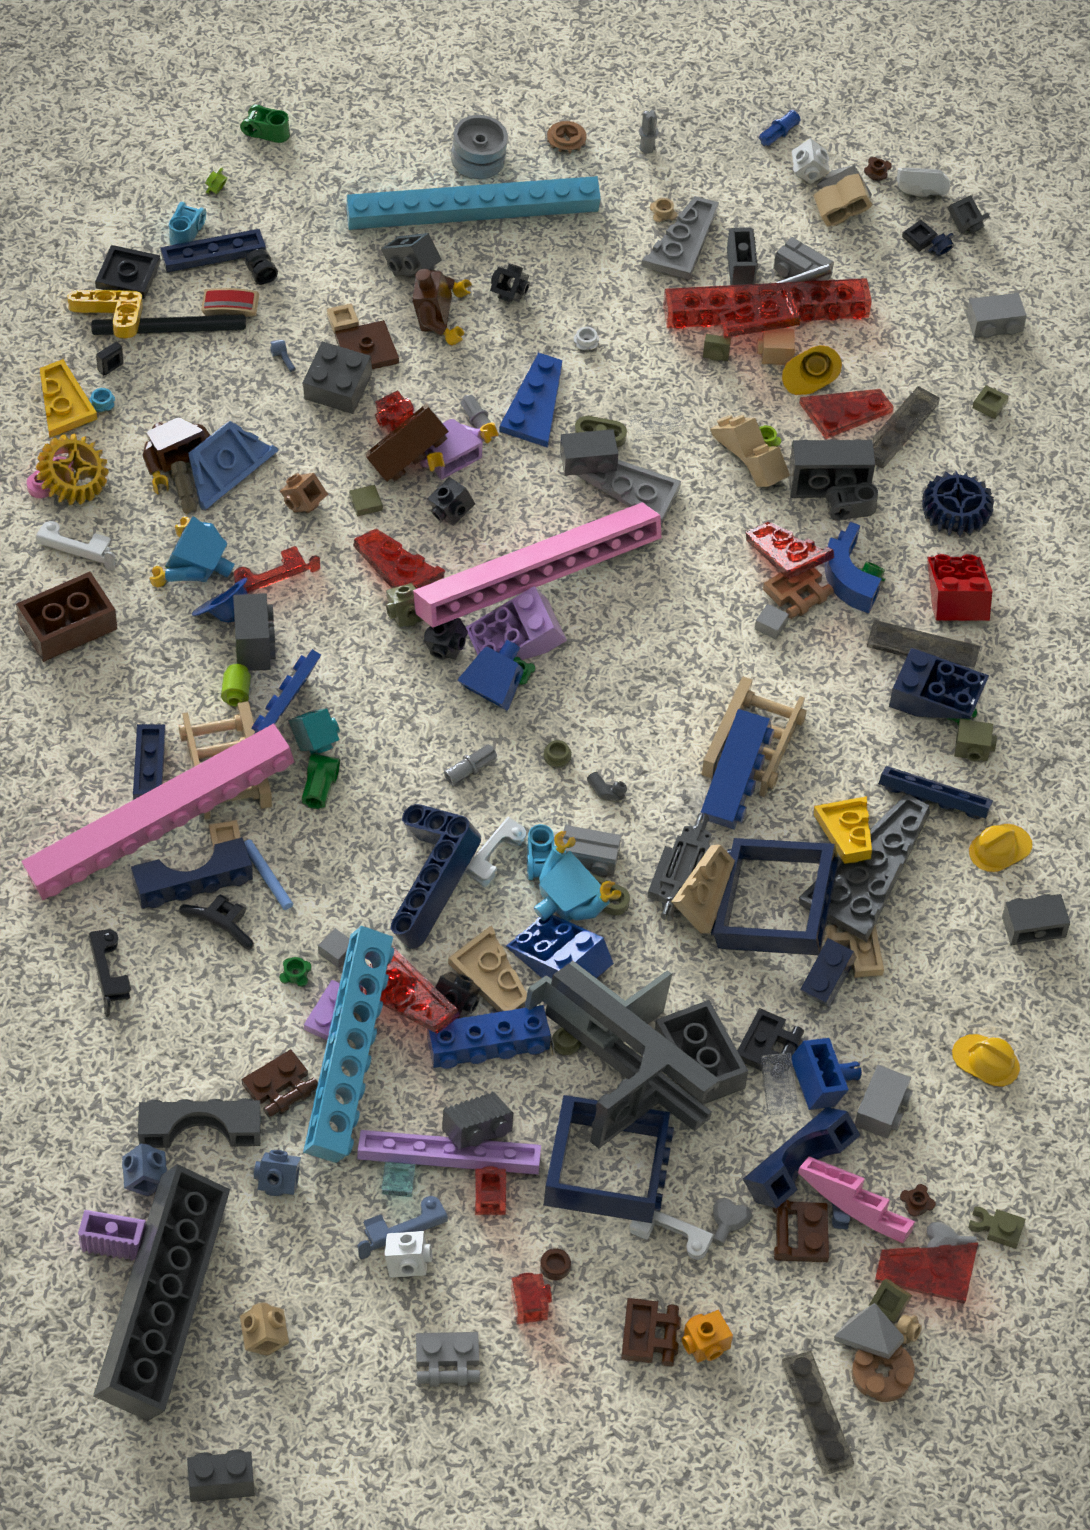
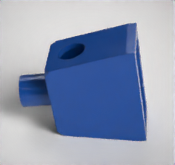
[457,639,523,711]

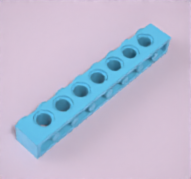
[303,926,394,1163]

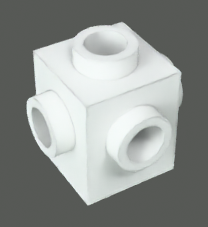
[792,138,830,184]
[385,1231,433,1278]

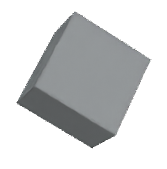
[755,604,789,639]
[318,928,350,968]

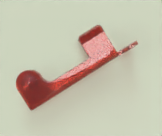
[234,546,321,593]

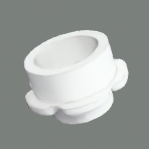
[574,327,599,350]

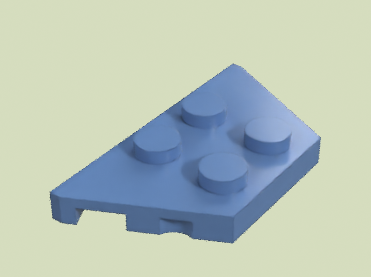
[189,421,279,510]

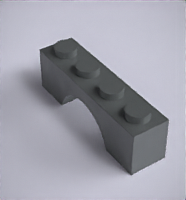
[138,1098,261,1148]

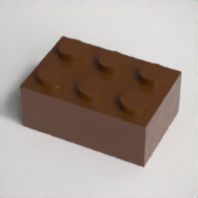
[16,571,118,662]

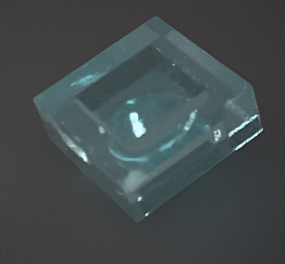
[382,1162,415,1197]

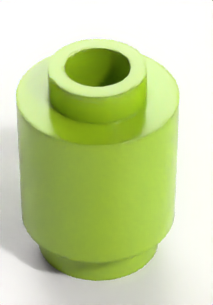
[221,664,251,707]

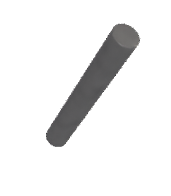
[757,264,833,298]

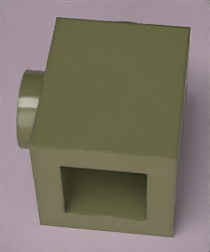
[954,719,997,762]

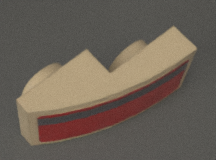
[201,288,260,317]

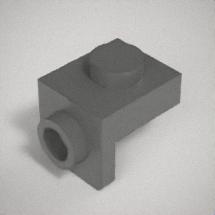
[947,195,990,234]

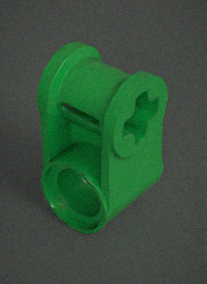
[240,104,290,143]

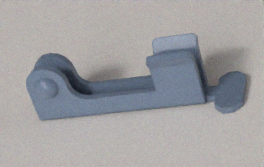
[357,1196,448,1259]

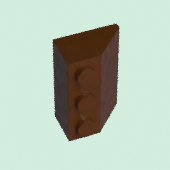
[365,403,449,482]

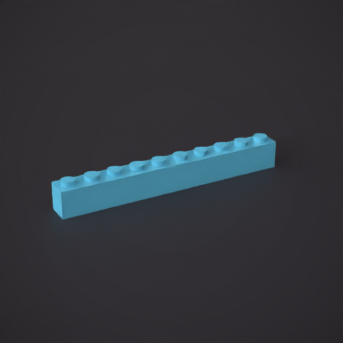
[346,176,601,230]

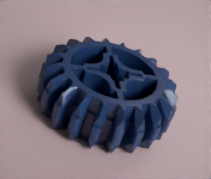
[922,471,994,537]

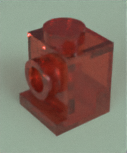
[475,1166,506,1215]

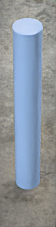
[244,839,293,910]

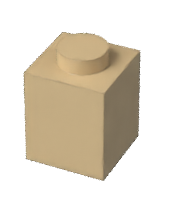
[757,328,795,365]

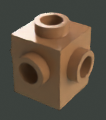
[280,473,329,513]

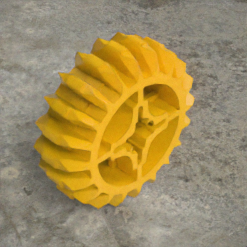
[35,434,109,506]

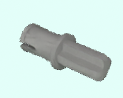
[639,110,659,154]
[461,395,496,438]
[443,744,497,786]

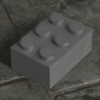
[788,439,875,498]
[655,1000,748,1105]

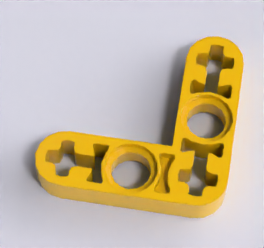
[67,290,143,339]

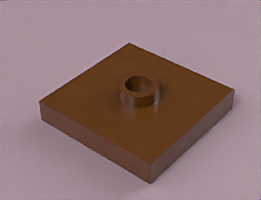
[335,320,399,370]

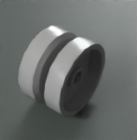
[451,115,508,179]

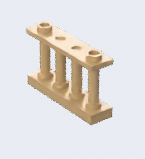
[702,676,807,797]
[178,701,272,819]

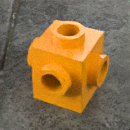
[682,1309,733,1363]

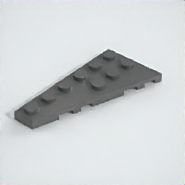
[799,794,930,942]

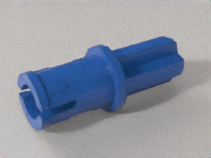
[759,110,801,146]

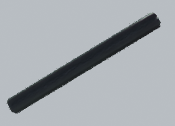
[91,314,246,335]

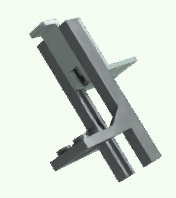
[525,961,720,1149]

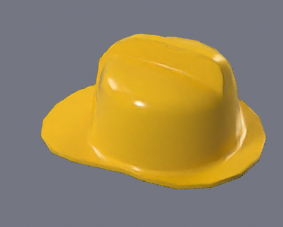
[782,345,842,395]
[969,824,1032,872]
[952,1034,1020,1087]

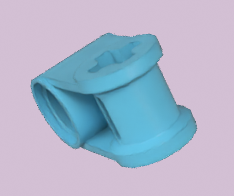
[169,202,207,245]
[527,824,554,880]

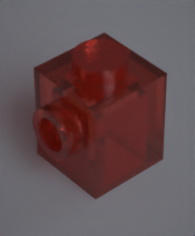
[511,1273,552,1324]

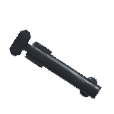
[88,929,132,1017]

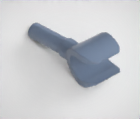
[270,340,296,372]
[831,1202,850,1229]

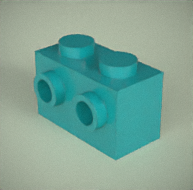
[288,708,340,754]

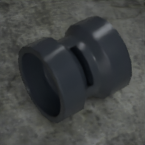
[245,249,278,285]

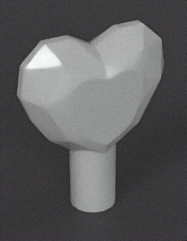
[712,1197,752,1246]
[927,1222,977,1259]

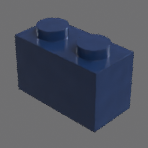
[800,938,857,1008]

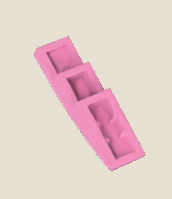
[798,1157,915,1243]

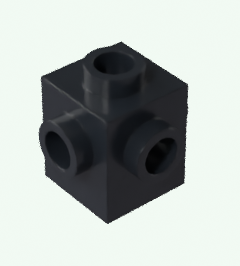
[490,263,530,302]
[427,477,475,526]
[423,618,468,660]
[429,972,481,1019]

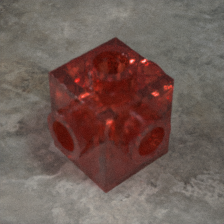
[375,390,415,433]

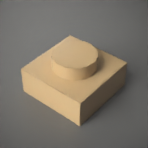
[327,303,359,334]
[209,820,241,851]

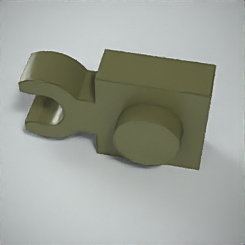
[968,1207,1026,1249]

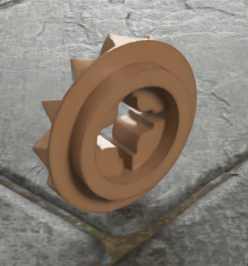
[547,121,587,153]

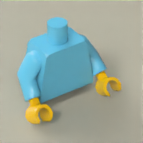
[534,831,621,922]

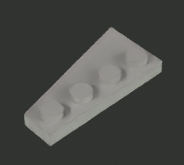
[641,196,719,280]
[577,460,681,526]

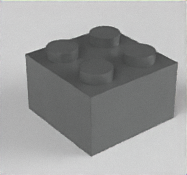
[302,341,372,414]
[233,593,276,671]

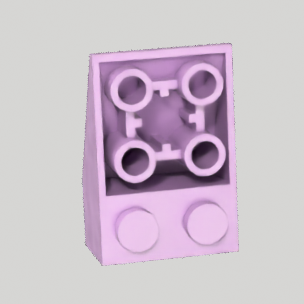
[466,586,567,660]

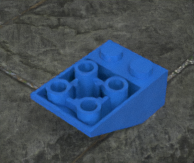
[506,914,614,979]

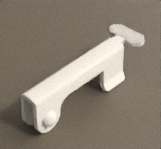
[36,521,115,571]
[457,817,526,887]
[630,1211,714,1260]

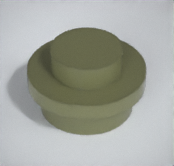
[543,740,572,767]
[552,1027,581,1055]

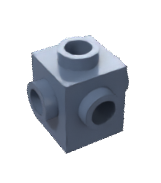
[122,1144,167,1196]
[254,1150,301,1196]

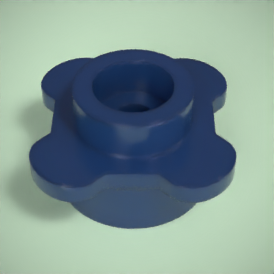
[928,233,954,256]

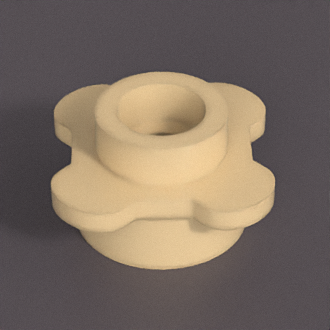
[650,198,677,222]

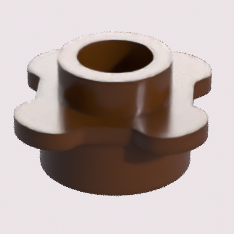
[864,157,892,181]
[900,1184,936,1217]

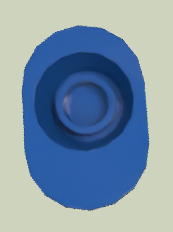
[192,578,248,623]

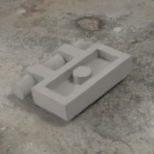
[416,1332,480,1387]

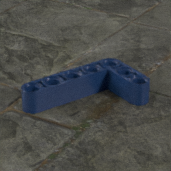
[391,804,481,949]

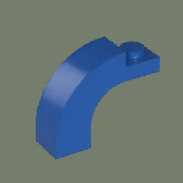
[825,522,881,613]

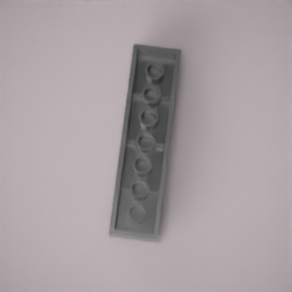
[93,1164,230,1421]

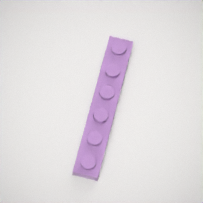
[357,1130,541,1175]

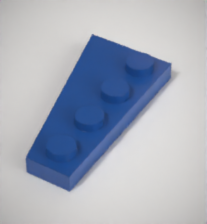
[499,352,562,448]
[251,649,321,734]

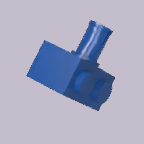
[790,1038,862,1110]

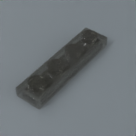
[871,386,940,469]
[867,620,980,670]
[781,1351,854,1475]

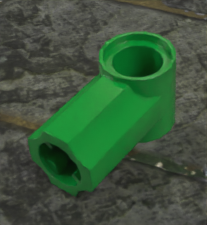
[302,753,340,810]

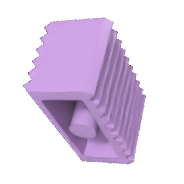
[78,1210,146,1261]

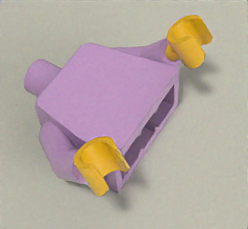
[420,419,499,480]

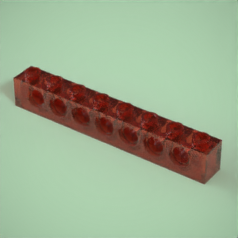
[663,278,872,329]

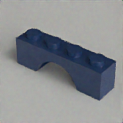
[131,837,253,909]
[743,1107,861,1208]

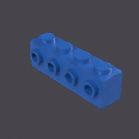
[701,709,774,830]
[427,1005,551,1069]

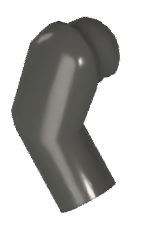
[587,772,627,801]

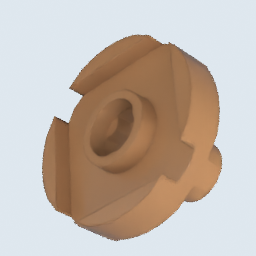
[851,1345,915,1402]

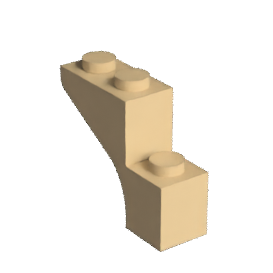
[710,415,790,487]

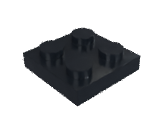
[95,245,160,299]

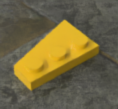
[39,359,97,438]
[814,796,872,864]

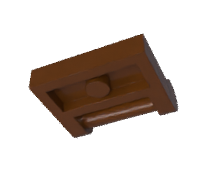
[773,1199,829,1262]

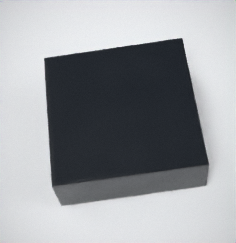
[902,220,938,252]
[96,341,124,376]

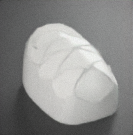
[897,168,951,197]

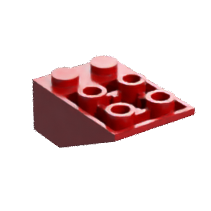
[927,554,993,621]

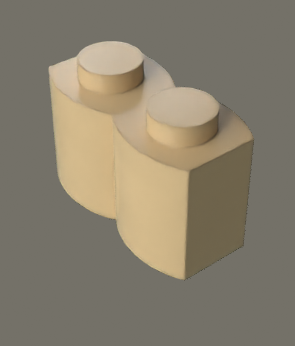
[813,173,873,226]

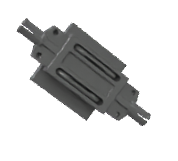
[647,813,712,921]

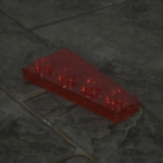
[363,946,460,1034]

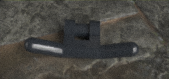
[179,894,254,950]

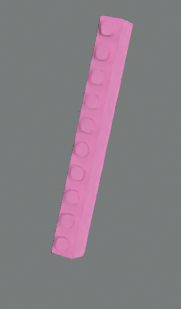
[413,502,662,627]
[21,724,295,900]

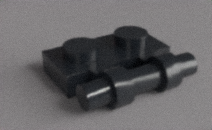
[737,1008,804,1079]

